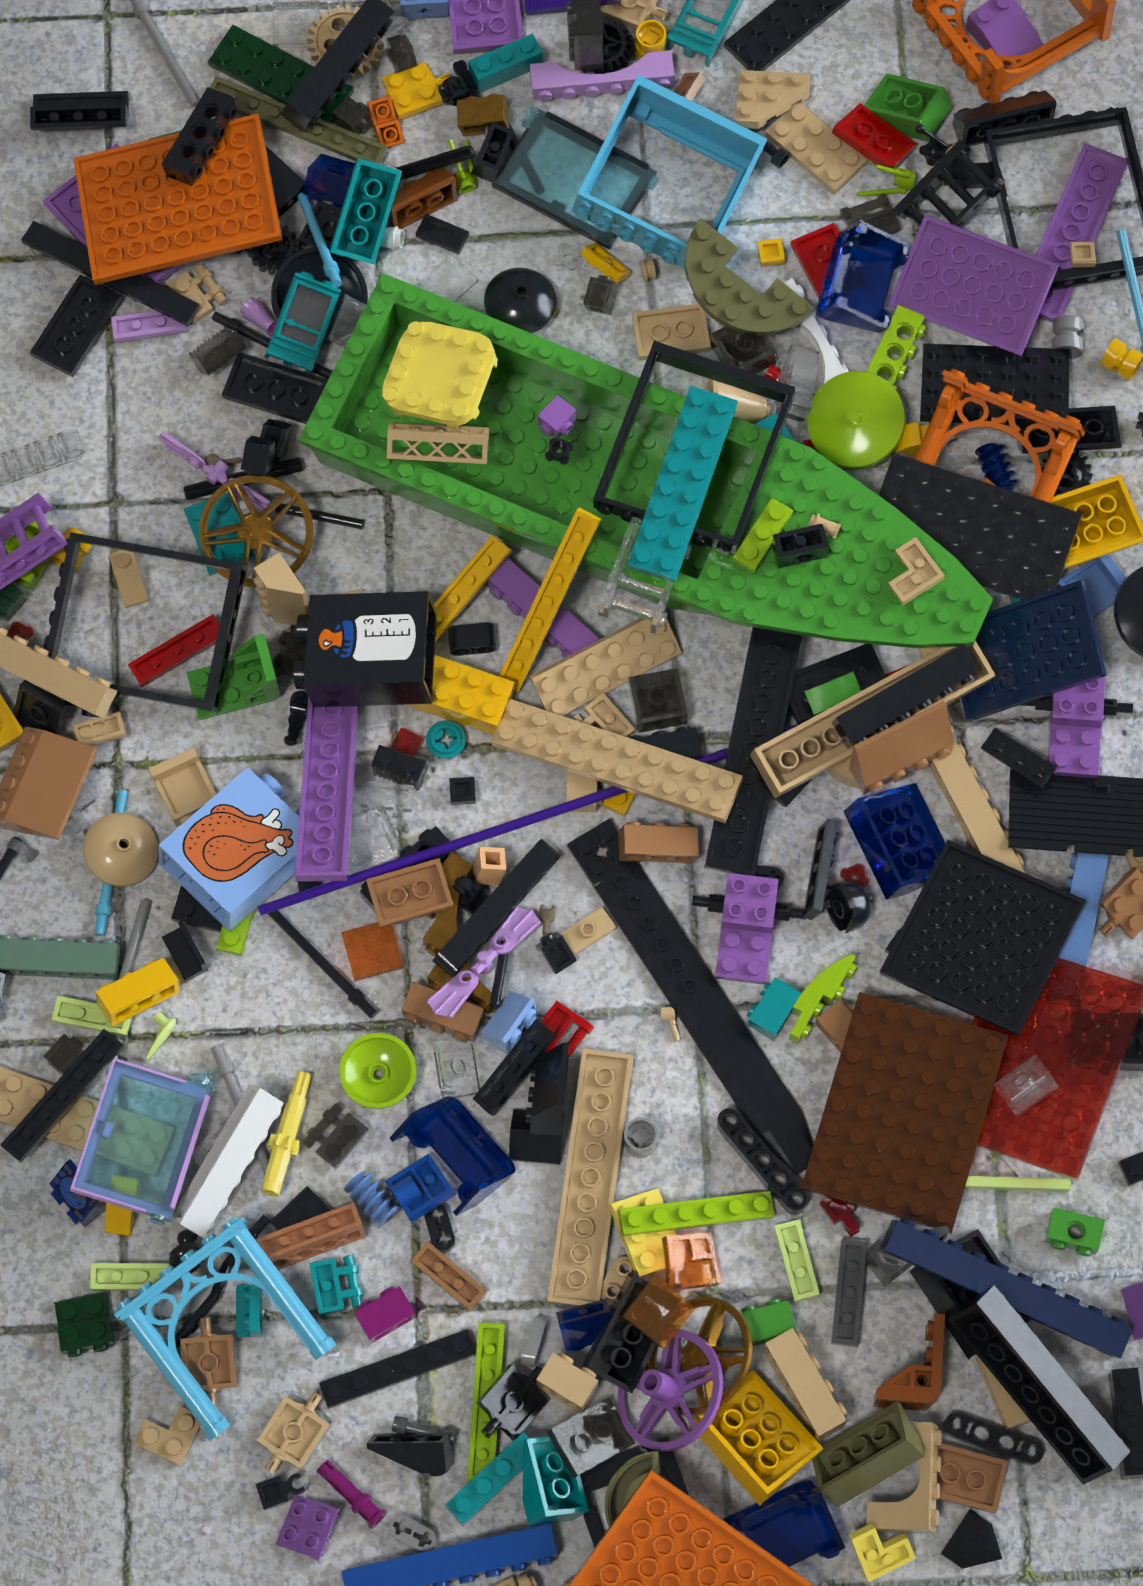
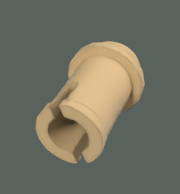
[808,514,841,539]

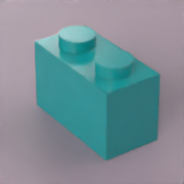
[746,977,801,1041]

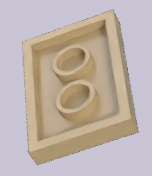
[632,304,711,360]

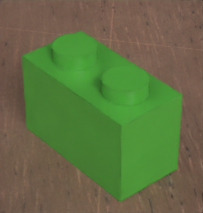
[738,1298,797,1347]

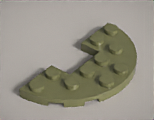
[684,218,815,335]

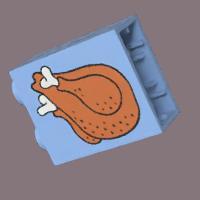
[159,767,300,932]

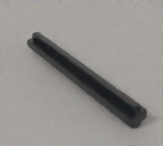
[183,457,303,500]

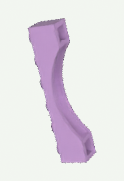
[530,50,674,102]

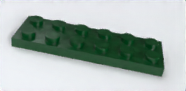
[208,24,354,124]

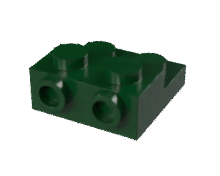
[54,1292,115,1358]

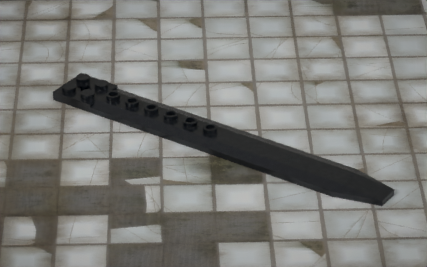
[567,818,813,1176]

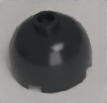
[825,881,873,933]

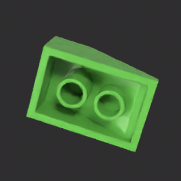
[864,73,953,141]

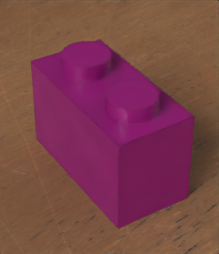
[354,1286,416,1344]

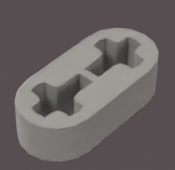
[521,1317,548,1368]
[389,1515,437,1552]

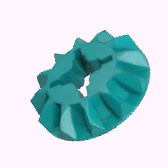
[426,720,466,760]

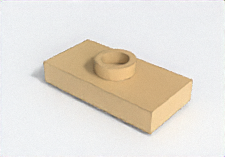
[72,711,127,746]
[560,907,616,956]

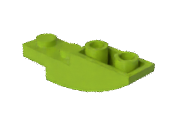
[789,954,857,1044]

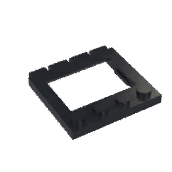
[578,1437,689,1548]

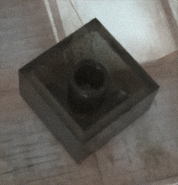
[711,327,777,374]
[628,668,688,733]

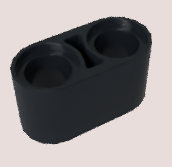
[448,622,497,656]

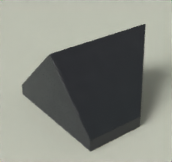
[940,1509,1002,1569]

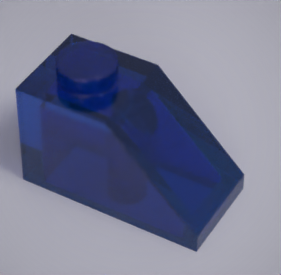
[556,1299,611,1352]

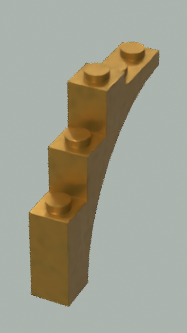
[423,851,503,1014]

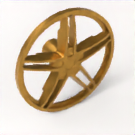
[199,475,313,587]
[645,1297,752,1416]

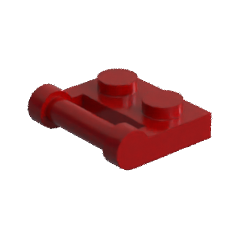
[541,1000,594,1063]

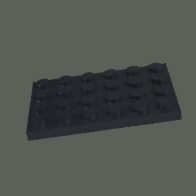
[920,343,1070,426]

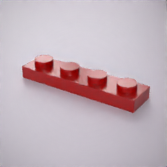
[128,614,219,687]

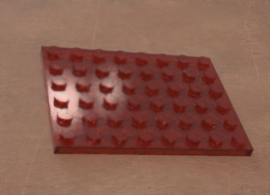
[972,958,1143,1181]

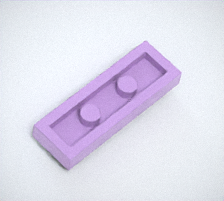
[111,311,187,343]

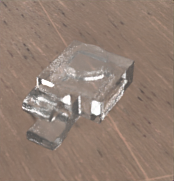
[384,15,410,38]

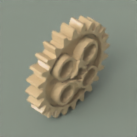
[307,4,384,80]

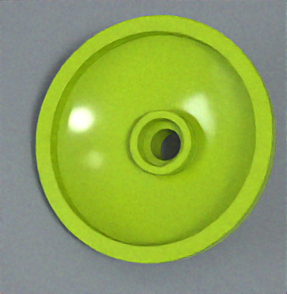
[339,1033,417,1109]

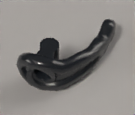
[284,691,308,746]

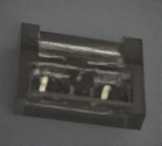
[840,193,901,247]

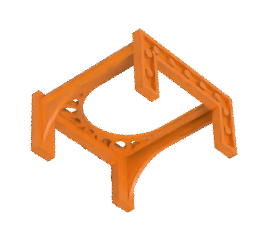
[912,0,1116,103]

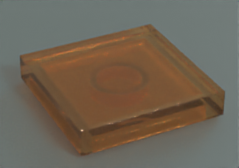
[341,922,404,982]

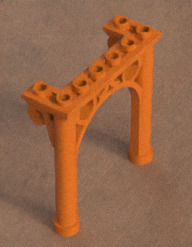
[914,369,1085,503]

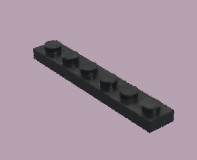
[0,1029,124,1163]
[319,1329,476,1409]

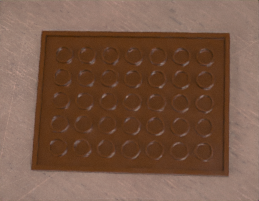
[801,992,1009,1234]

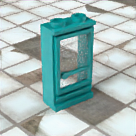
[666,0,743,67]
[264,272,341,374]

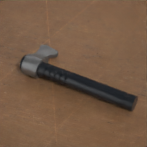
[0,836,39,880]

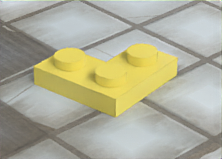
[848,1523,916,1582]

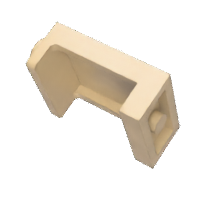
[148,747,216,827]

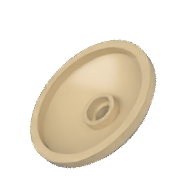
[83,813,159,887]

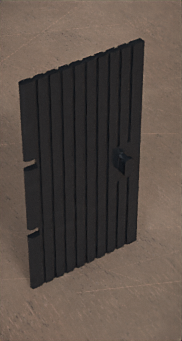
[1008,769,1143,857]

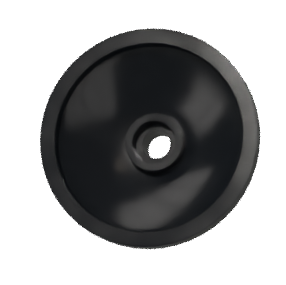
[484,267,557,333]

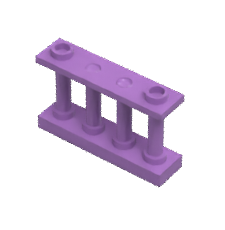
[0,493,68,590]

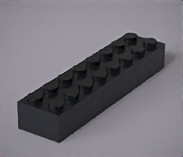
[948,1285,1130,1485]

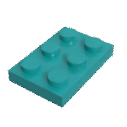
[184,493,255,576]

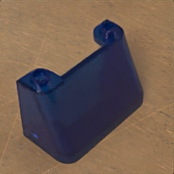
[816,220,909,333]
[722,1480,846,1567]

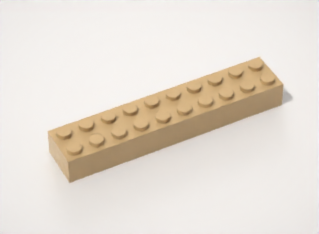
[750,641,996,798]

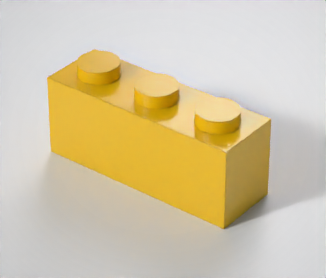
[96,958,179,1027]

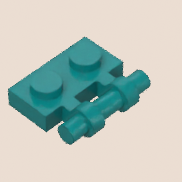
[309,1255,364,1316]

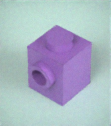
[538,395,577,439]

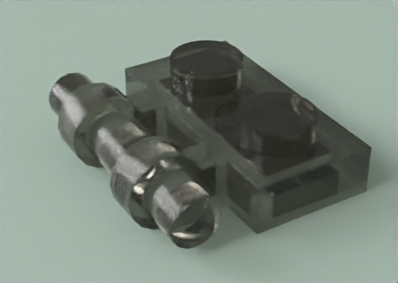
[302,1103,369,1170]

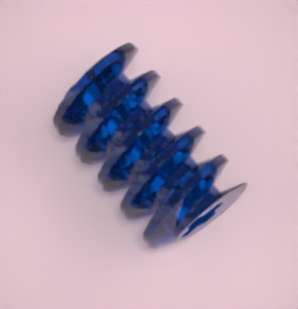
[975,443,1019,491]

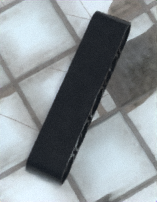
[717,1108,807,1215]

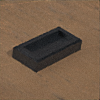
[415,214,469,255]

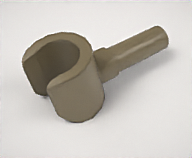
[204,454,240,465]
[539,904,555,936]

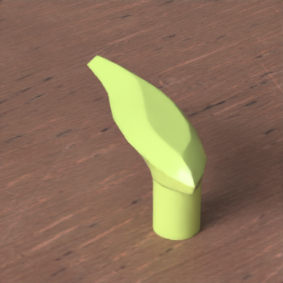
[146,1012,176,1060]

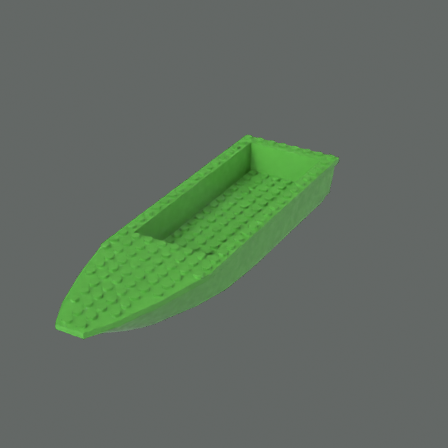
[298,273,993,648]

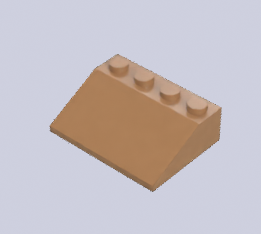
[849,701,954,795]
[0,727,98,840]

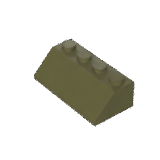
[812,1401,924,1507]

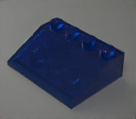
[843,783,945,900]

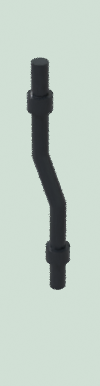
[175,1214,270,1349]

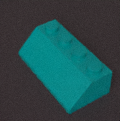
[329,158,402,264]

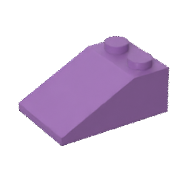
[966,0,1044,68]

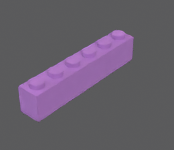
[485,558,599,658]

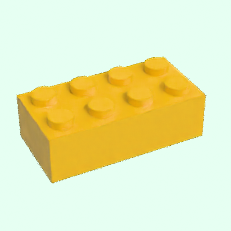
[406,655,515,735]

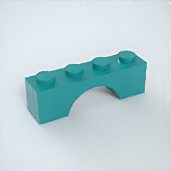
[445,1432,529,1527]

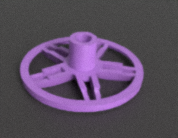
[617,1330,723,1451]

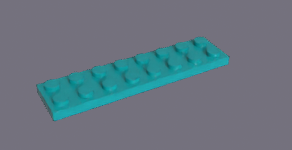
[627,386,738,583]

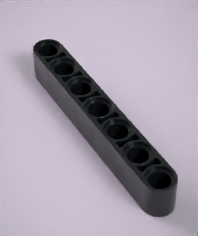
[432,839,561,978]

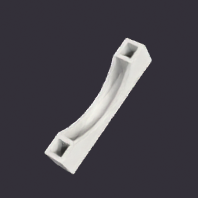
[766,278,849,383]

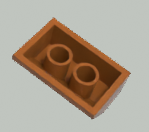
[388,168,457,229]

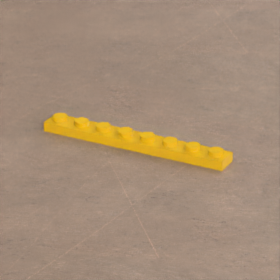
[499,507,601,692]

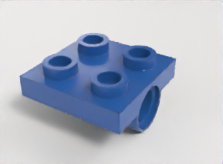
[385,1154,455,1223]

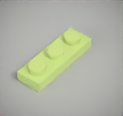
[51,996,132,1037]
[774,1219,820,1302]
[90,1263,170,1291]

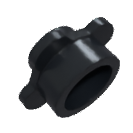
[919,139,945,166]
[545,438,573,465]

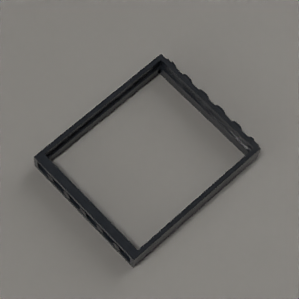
[983,107,1143,291]
[593,341,796,555]
[44,532,248,713]

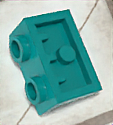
[236,1283,263,1338]

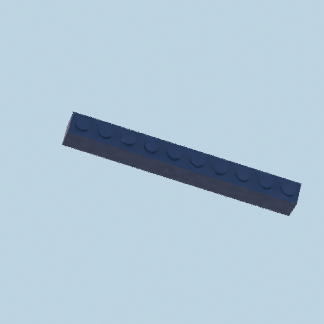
[879,1218,1133,1359]

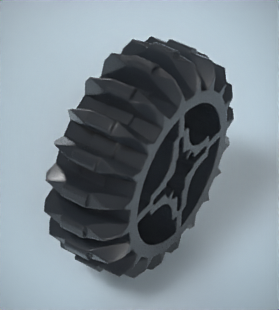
[570,16,634,74]

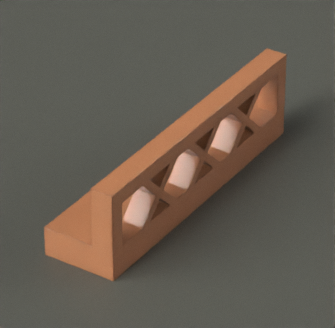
[256,1202,366,1270]

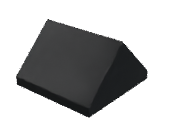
[508,1109,565,1165]

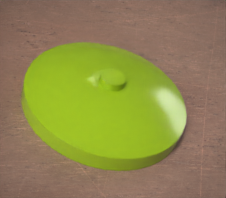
[807,371,906,469]

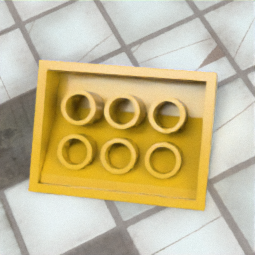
[1051,474,1143,569]
[690,1370,824,1506]

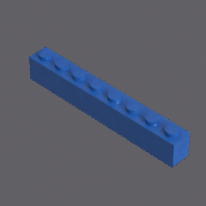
[341,1523,558,1586]

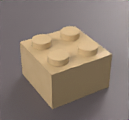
[536,1353,598,1415]

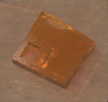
[662,1233,722,1293]
[622,1274,695,1349]

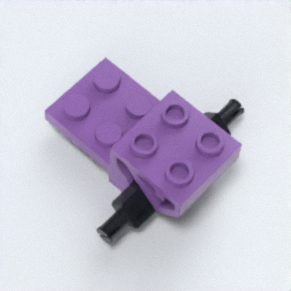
[1019,676,1133,779]
[692,873,806,985]

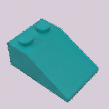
[522,1434,589,1526]

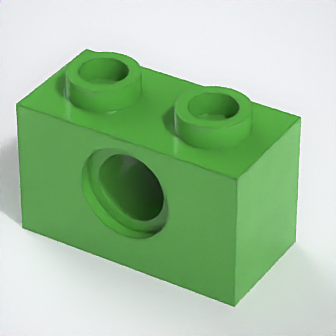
[1045,1208,1105,1257]

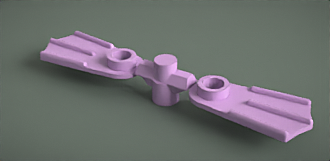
[158,431,276,516]
[427,906,541,1019]

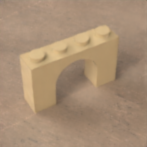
[866,1422,942,1533]

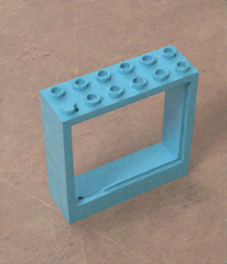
[571,75,767,271]

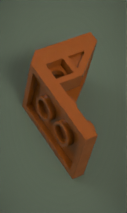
[873,1313,945,1411]

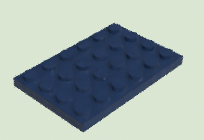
[961,580,1107,722]

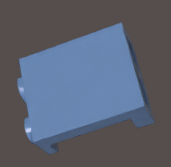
[1057,554,1126,618]

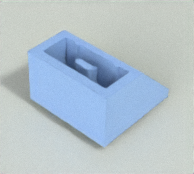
[481,991,537,1055]

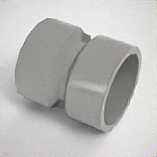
[1052,315,1084,359]
[624,1118,658,1158]

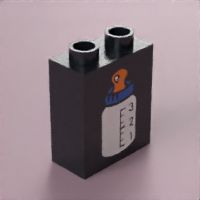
[293,591,437,707]

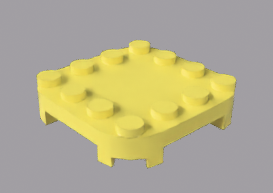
[382,321,498,429]

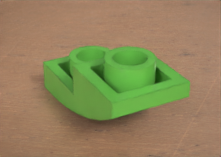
[804,671,861,714]

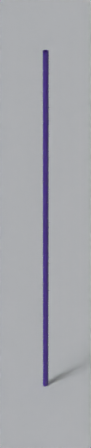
[257,722,803,916]

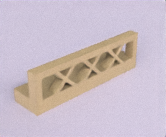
[387,422,489,464]

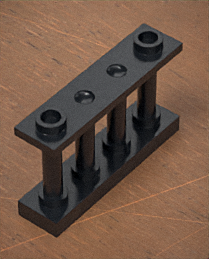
[892,139,1005,228]

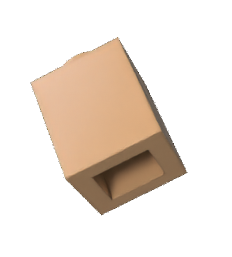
[473,847,506,886]

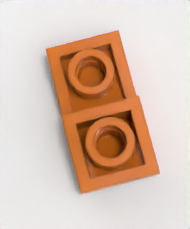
[367,95,405,147]

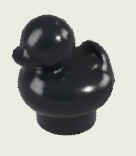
[169,1230,201,1273]

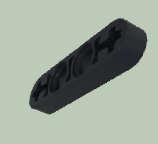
[943,1413,1044,1466]

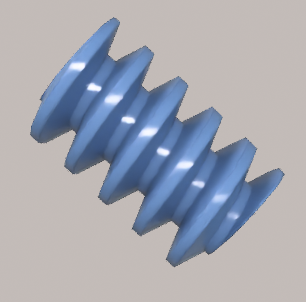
[343,1171,400,1228]

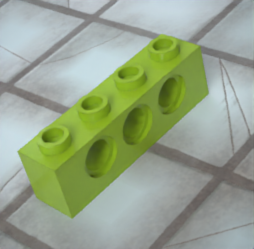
[866,305,927,391]

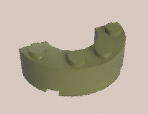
[604,1451,659,1527]

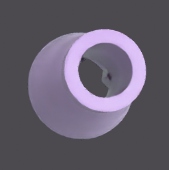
[240,297,276,332]

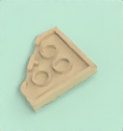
[735,70,811,129]

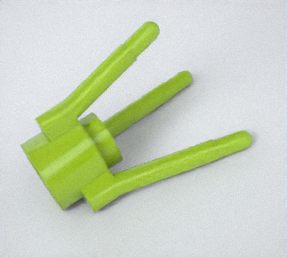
[439,139,478,194]
[857,159,916,196]

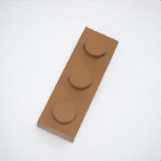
[410,1241,487,1312]

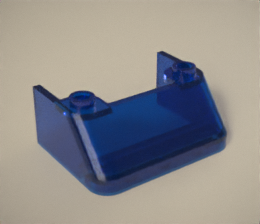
[389,1096,516,1216]

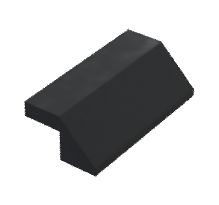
[30,91,129,130]

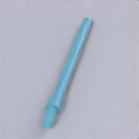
[297,193,342,288]
[1116,229,1143,353]
[94,790,128,936]

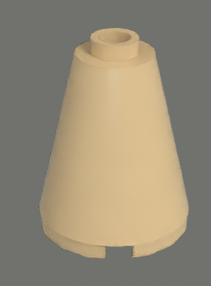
[705,379,770,423]

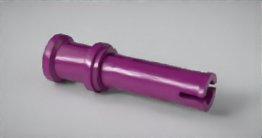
[316,1460,387,1529]

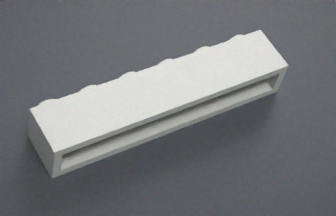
[171,1084,283,1238]

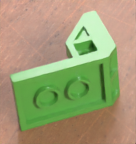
[186,634,281,721]

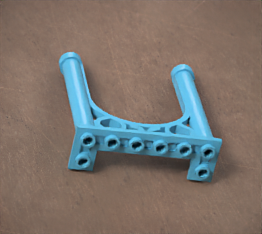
[114,1217,337,1442]

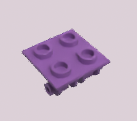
[275,1495,339,1561]

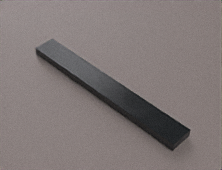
[21,220,200,327]

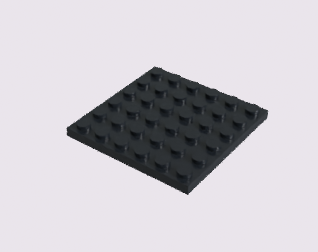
[879,840,1087,1037]

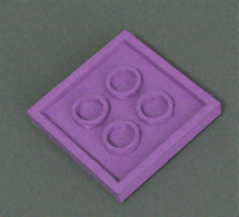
[448,0,523,54]

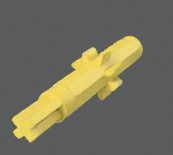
[261,1071,311,1197]

